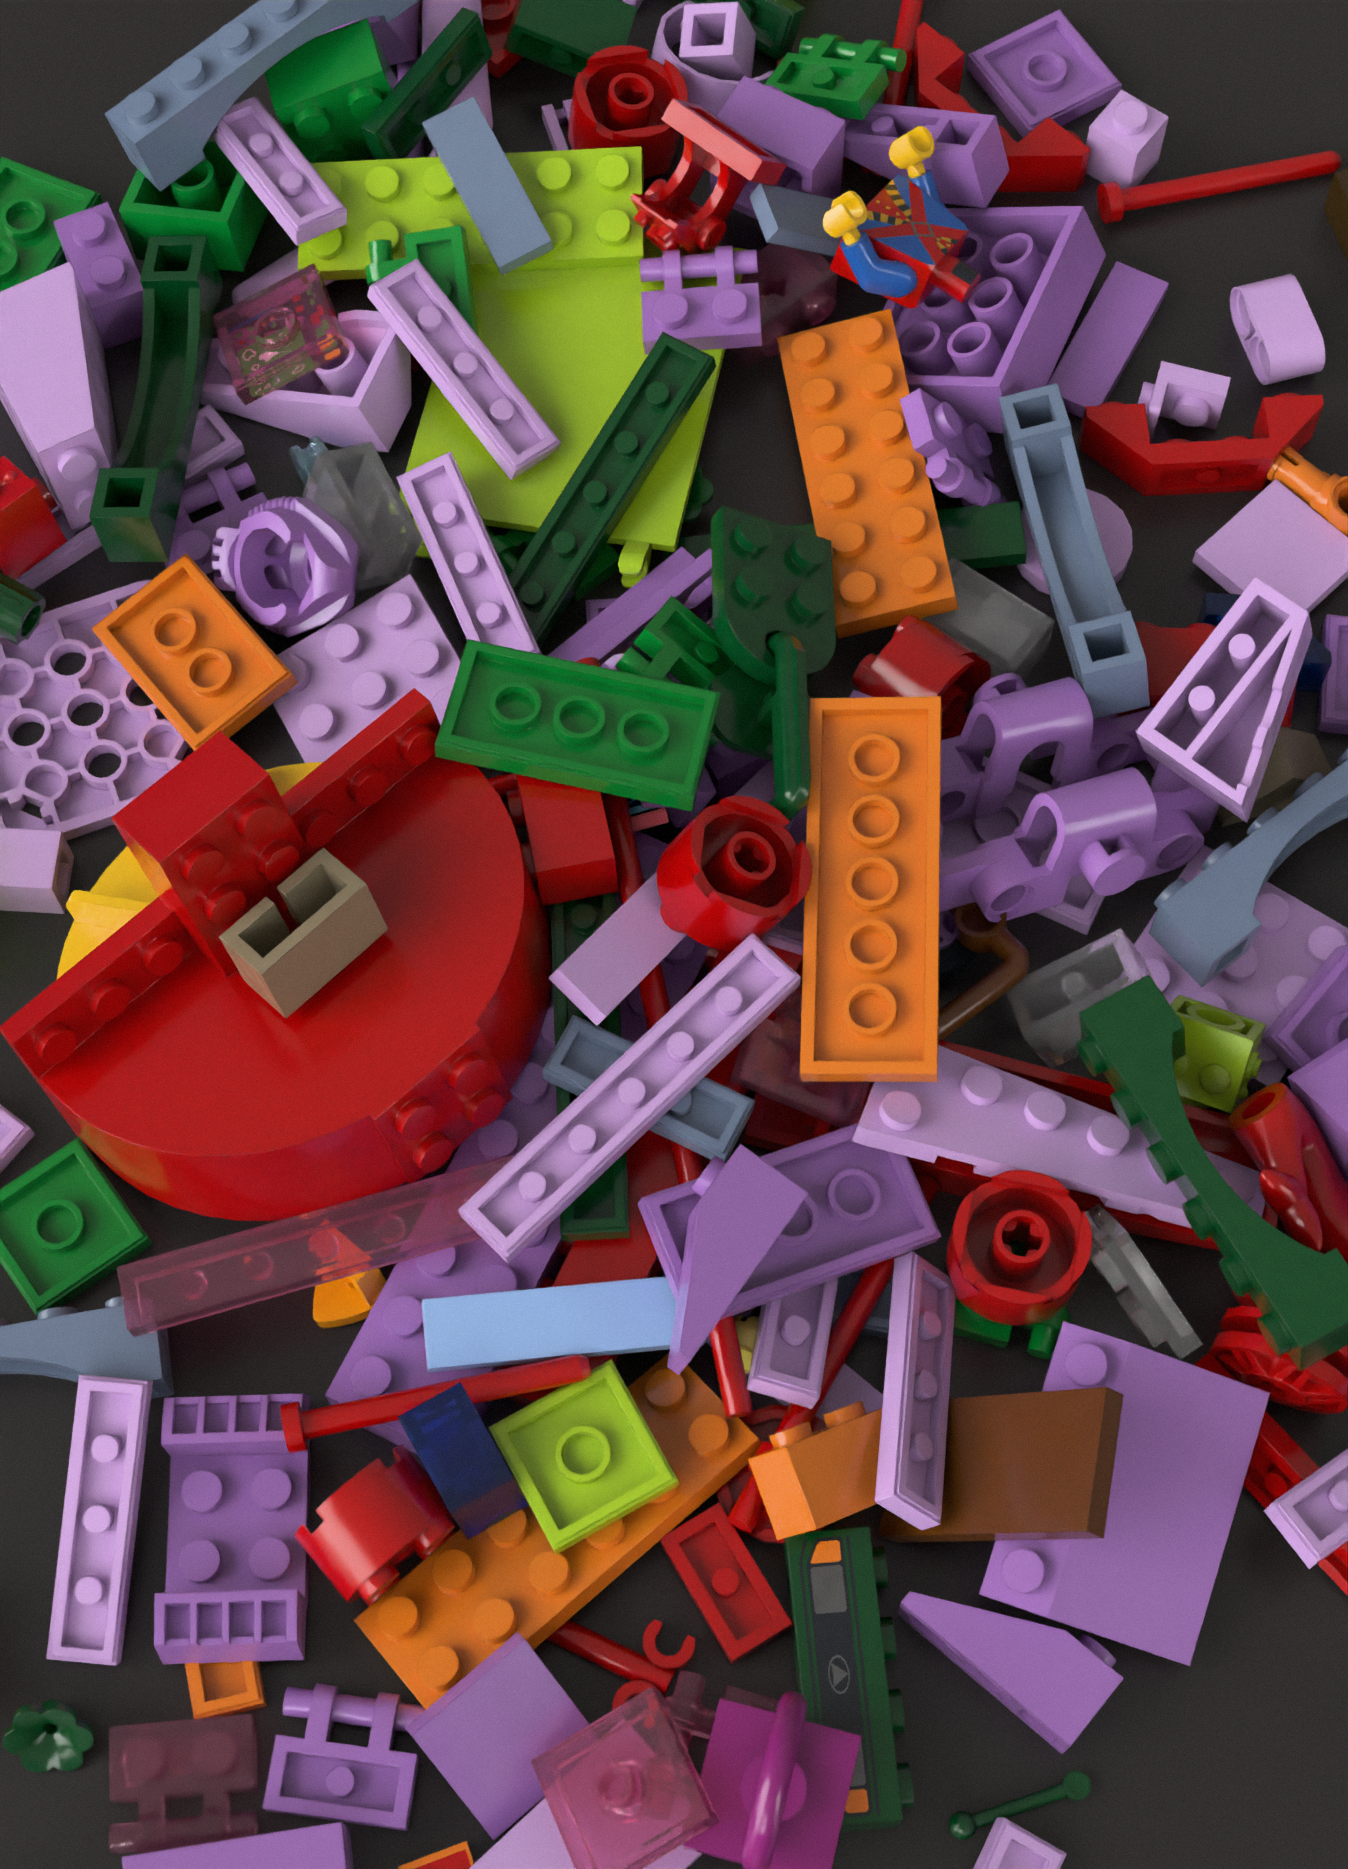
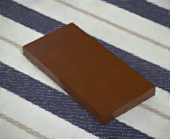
[879,1387,1124,1543]

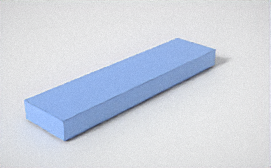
[421,1276,706,1373]

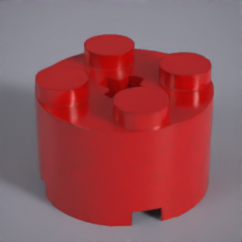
[568,45,688,179]
[852,614,991,741]
[657,795,812,950]
[946,1170,1092,1325]
[294,1444,457,1607]

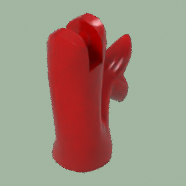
[1229,1083,1348,1264]

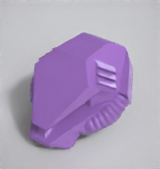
[211,496,358,638]

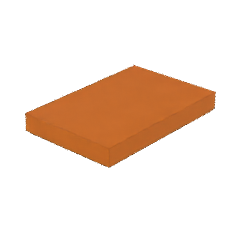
[91,553,298,751]

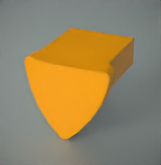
[310,1223,386,1328]

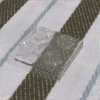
[1085,1203,1203,1360]

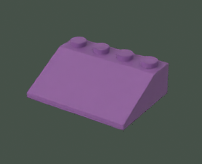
[883,206,1106,433]
[979,1321,1270,1666]

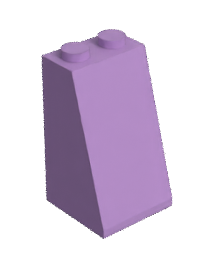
[0,262,118,530]

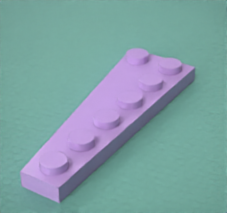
[852,1045,1265,1228]

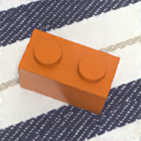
[748,1400,882,1540]

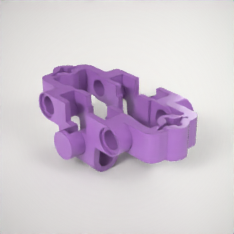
[940,673,1220,923]

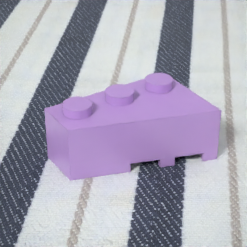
[1136,577,1313,823]

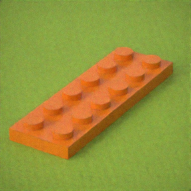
[777,308,959,638]
[800,696,942,1082]
[354,1353,760,1710]

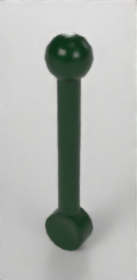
[948,1770,1091,1840]

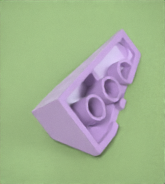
[200,310,412,452]

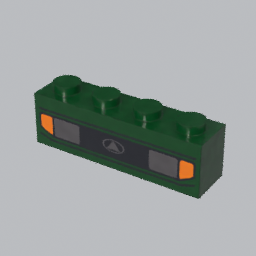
[783,1527,914,1832]

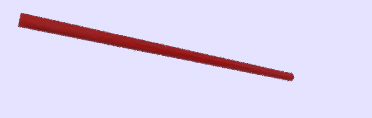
[576,657,753,1419]

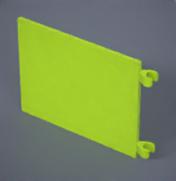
[395,237,747,588]

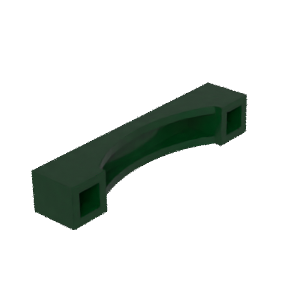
[89,235,223,562]
[1075,975,1348,1371]

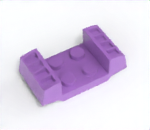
[154,1393,311,1665]

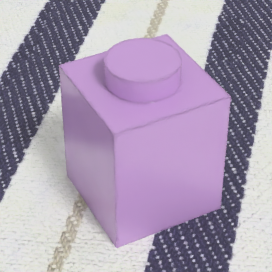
[679,2,756,81]
[1086,89,1169,189]
[0,827,74,914]

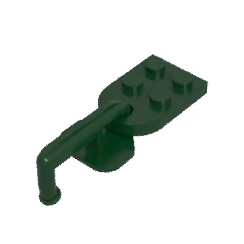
[708,505,836,827]

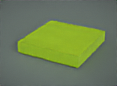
[489,1360,679,1554]

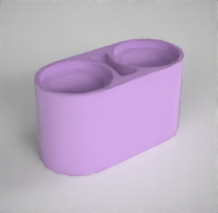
[1230,274,1326,385]

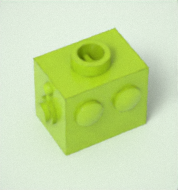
[1170,995,1266,1113]

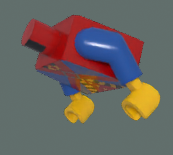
[823,126,981,309]

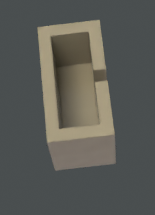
[219,848,388,1019]

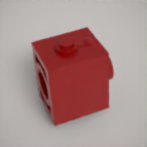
[0,456,67,580]

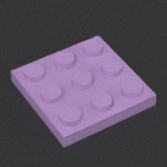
[273,574,461,763]
[1102,845,1348,1092]

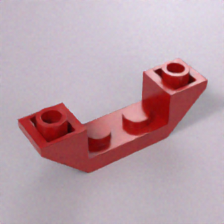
[913,22,1091,192]
[1078,393,1324,496]

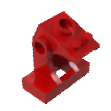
[630,98,787,255]

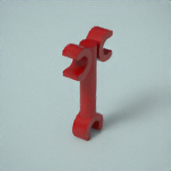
[546,1619,695,1734]

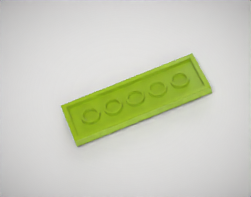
[298,146,645,281]

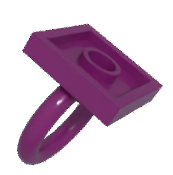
[683,1691,862,1869]

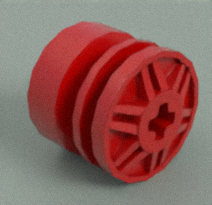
[1209,1251,1348,1415]

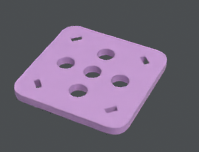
[0,580,191,841]

